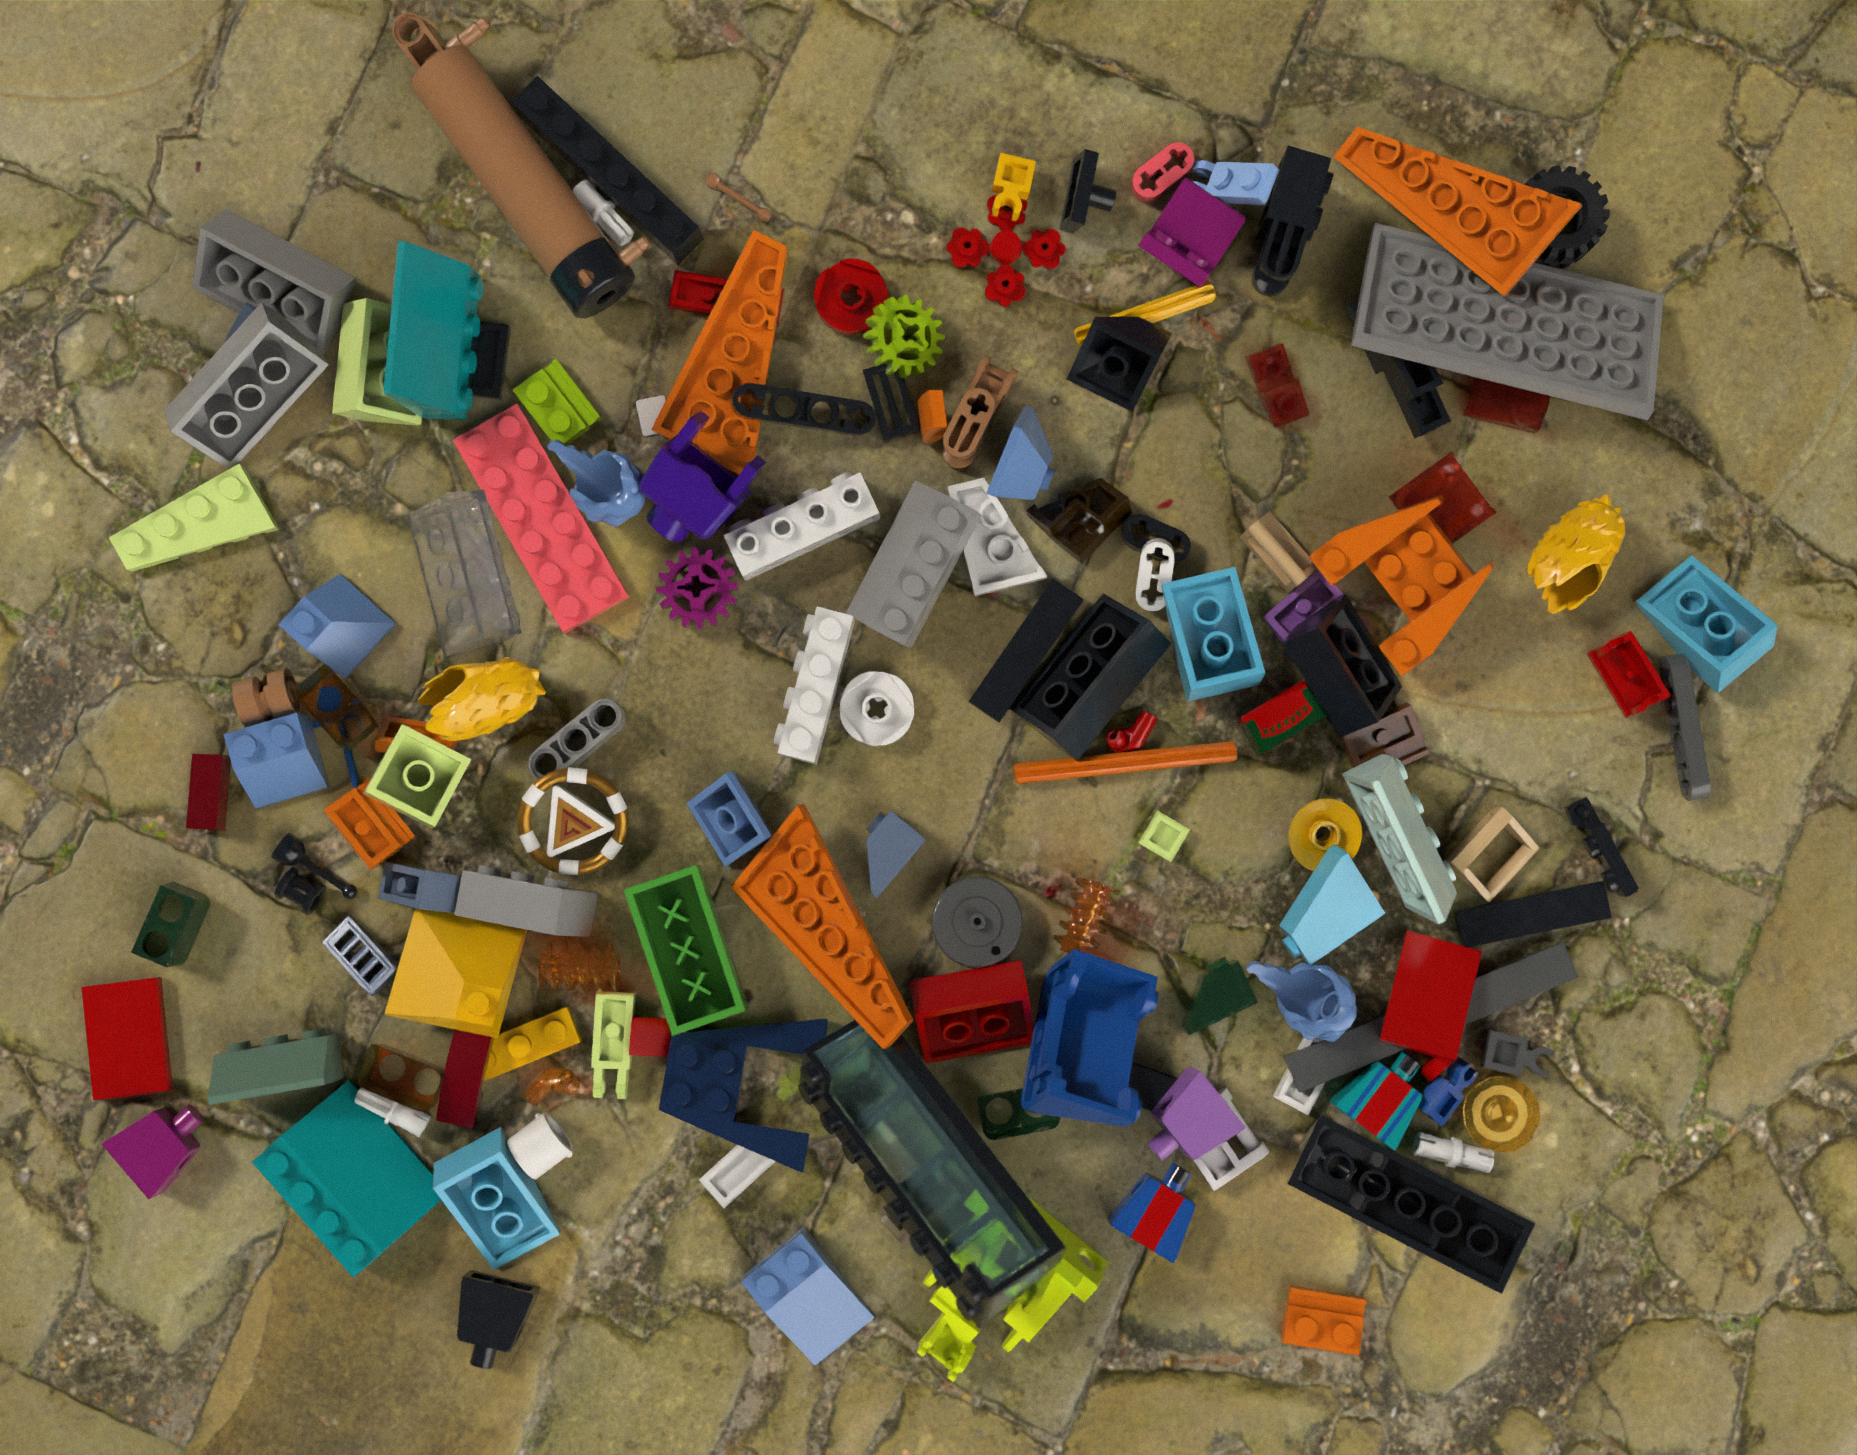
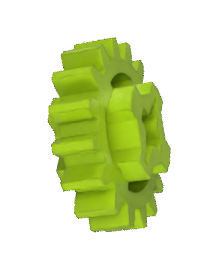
[863,295,945,379]

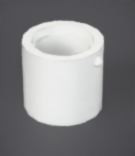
[507,1112,574,1180]

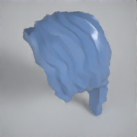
[547,440,646,527]
[1246,960,1357,1042]

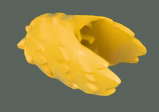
[1527,494,1625,614]
[418,657,546,741]

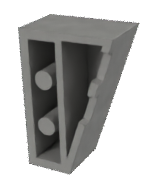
[454,865,598,937]

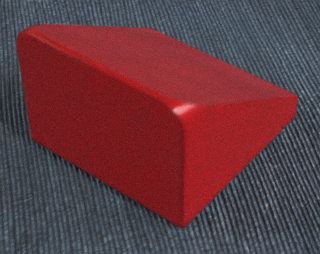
[629,1015,672,1057]

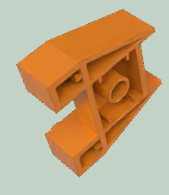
[1308,495,1496,676]

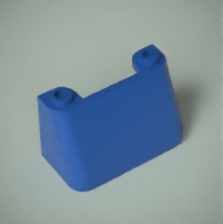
[1021,949,1159,1127]

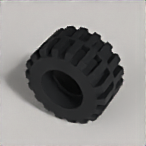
[1524,165,1610,269]

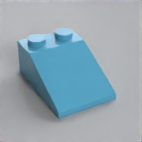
[1636,555,1778,693]
[1162,567,1265,702]
[433,1127,560,1270]

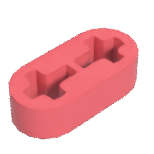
[1131,142,1194,203]

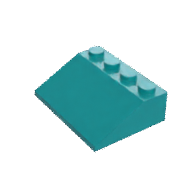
[383,241,484,421]
[252,1079,441,1278]

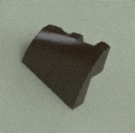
[1026,478,1132,564]

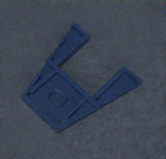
[659,1019,828,1172]

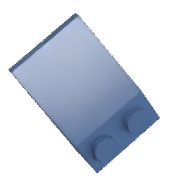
[741,1226,875,1365]

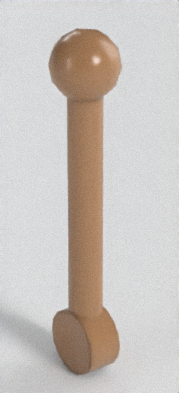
[706,173,772,222]

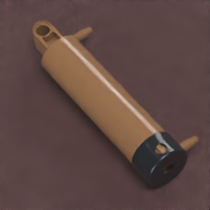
[392,12,650,319]

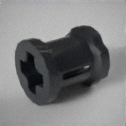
[274,867,326,915]

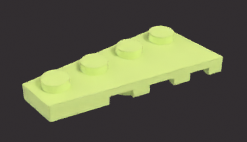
[109,464,280,572]

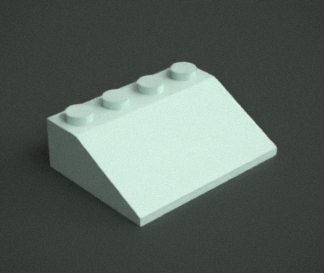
[1342,754,1457,924]

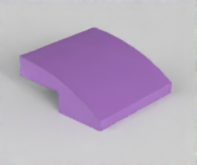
[1263,569,1369,643]

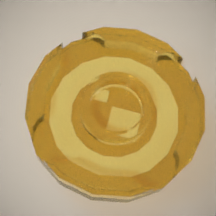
[1461,1075,1540,1153]

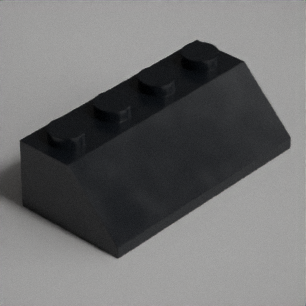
[1010,593,1171,761]

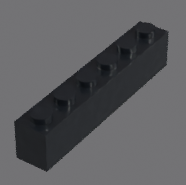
[512,76,704,266]

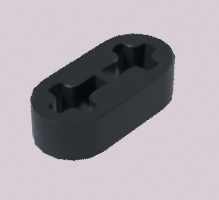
[1121,514,1191,565]

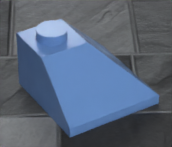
[986,405,1055,500]
[278,574,396,679]

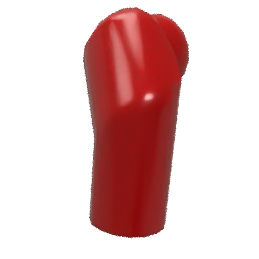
[1105,710,1158,753]

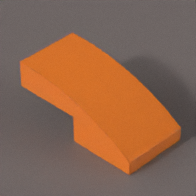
[917,390,947,444]

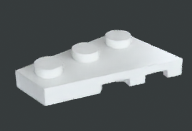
[948,478,1048,596]

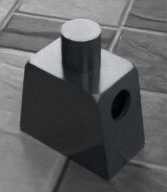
[457,1270,540,1369]

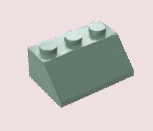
[208,1028,345,1105]

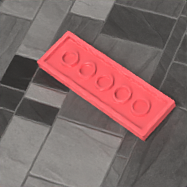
[453,403,630,634]

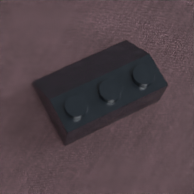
[1282,594,1402,737]

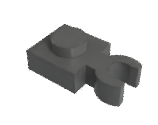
[1480,1029,1554,1076]

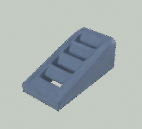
[322,915,399,996]

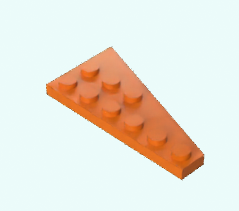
[1333,126,1583,297]
[651,229,788,475]

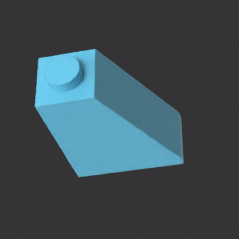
[1279,844,1385,965]

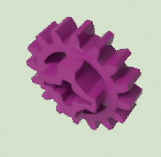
[656,547,739,630]

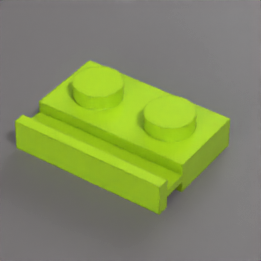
[513,358,602,446]

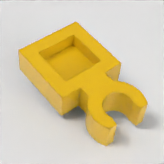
[991,152,1036,221]

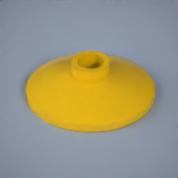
[1288,798,1362,871]

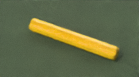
[1074,281,1216,348]

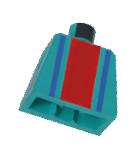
[1329,1052,1423,1151]

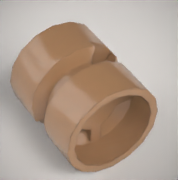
[232,668,302,727]

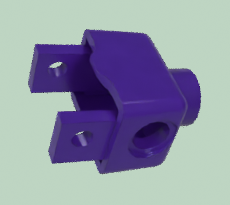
[639,411,767,542]

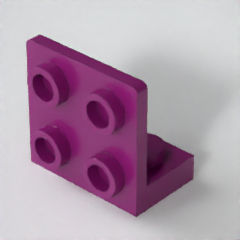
[1138,178,1246,287]

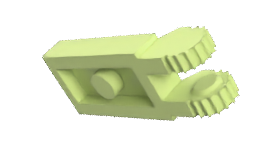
[591,991,636,1099]

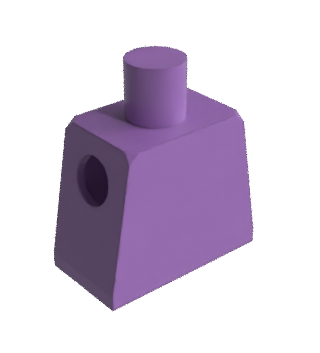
[1146,1066,1246,1161]

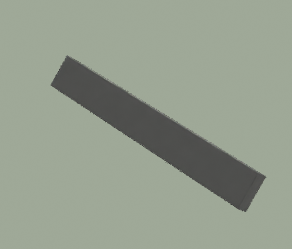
[1283,942,1578,1092]

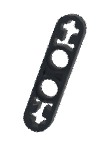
[730,383,876,436]

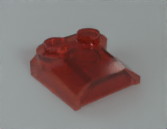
[1463,377,1551,434]
[1388,451,1497,543]

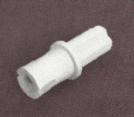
[572,180,634,246]
[354,1086,431,1138]

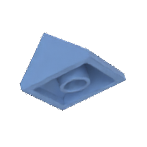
[686,770,773,867]

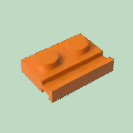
[324,778,415,871]
[1281,1285,1367,1356]

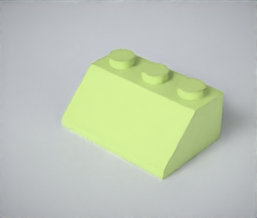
[332,298,422,425]

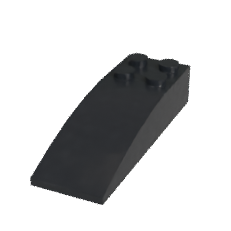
[1287,1115,1536,1294]

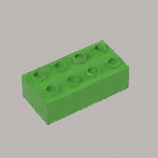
[624,865,749,1036]

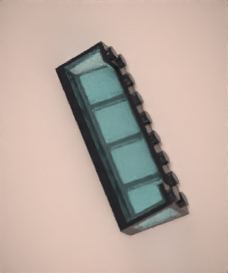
[798,1020,1066,1329]

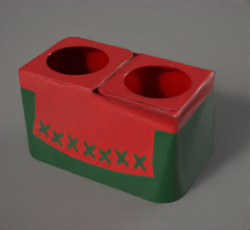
[1238,680,1327,757]

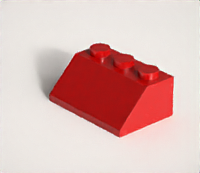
[909,960,1034,1064]

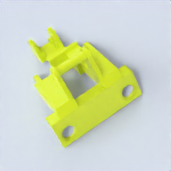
[916,1189,1108,1382]

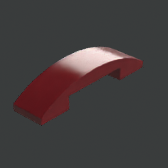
[436,1029,494,1129]

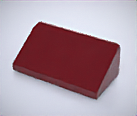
[186,754,231,831]

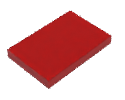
[1379,931,1482,1062]
[81,977,173,1101]

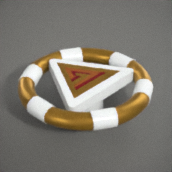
[517,767,629,875]

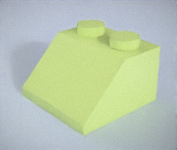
[363,724,471,828]

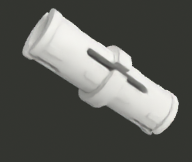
[1413,1132,1494,1174]

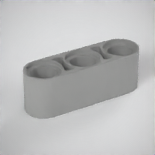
[528,699,626,779]

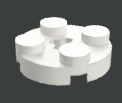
[840,671,914,747]

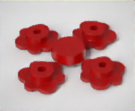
[946,195,1066,307]

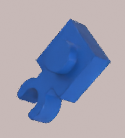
[1418,1056,1478,1127]

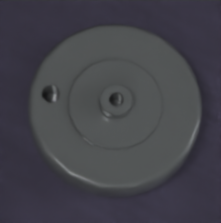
[932,876,1023,968]

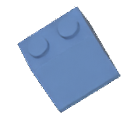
[223,713,330,808]

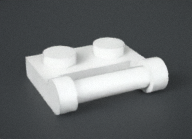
[1193,1087,1269,1191]

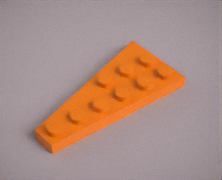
[731,804,913,1050]

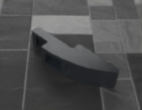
[1345,300,1451,439]

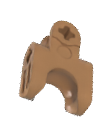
[943,355,1019,470]

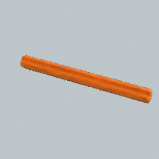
[1014,741,1237,784]

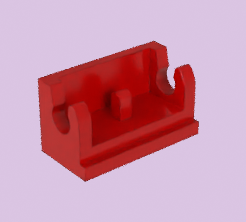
[1587,631,1671,718]

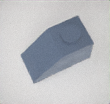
[866,811,926,898]
[378,862,461,913]

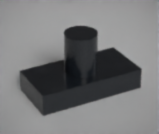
[1059,149,1116,233]

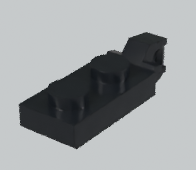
[1564,797,1639,897]

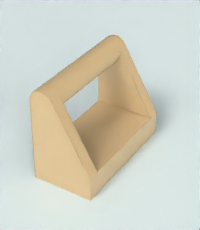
[1240,511,1318,593]
[1445,807,1539,904]

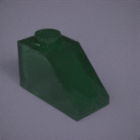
[1182,956,1258,1035]

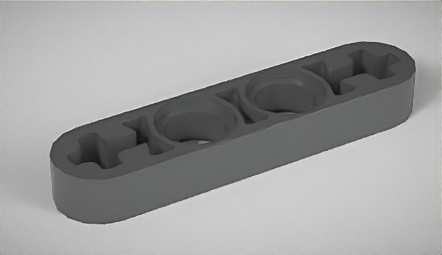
[1660,654,1711,801]

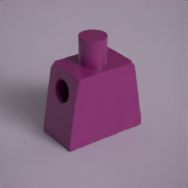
[101,1104,204,1199]

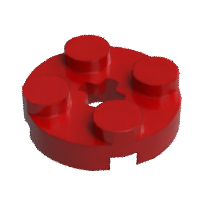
[814,258,888,335]

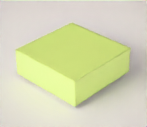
[1138,811,1190,862]

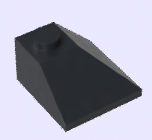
[1067,317,1172,412]

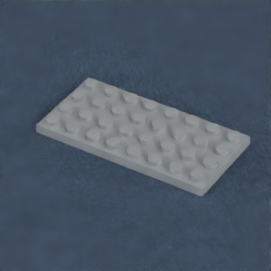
[1351,223,1664,420]

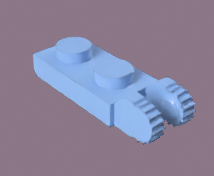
[1191,160,1280,205]

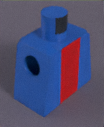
[1107,1162,1196,1263]

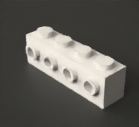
[723,472,880,581]
[773,606,855,765]

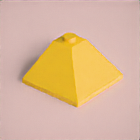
[384,908,527,1038]

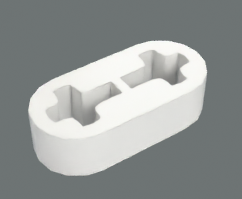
[1135,538,1175,611]

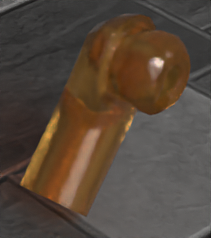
[522,1068,580,1107]

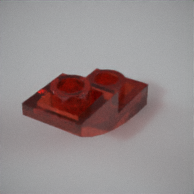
[1245,343,1310,428]

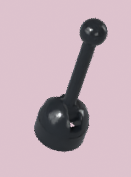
[271,833,358,899]

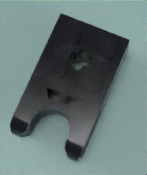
[1252,145,1334,297]

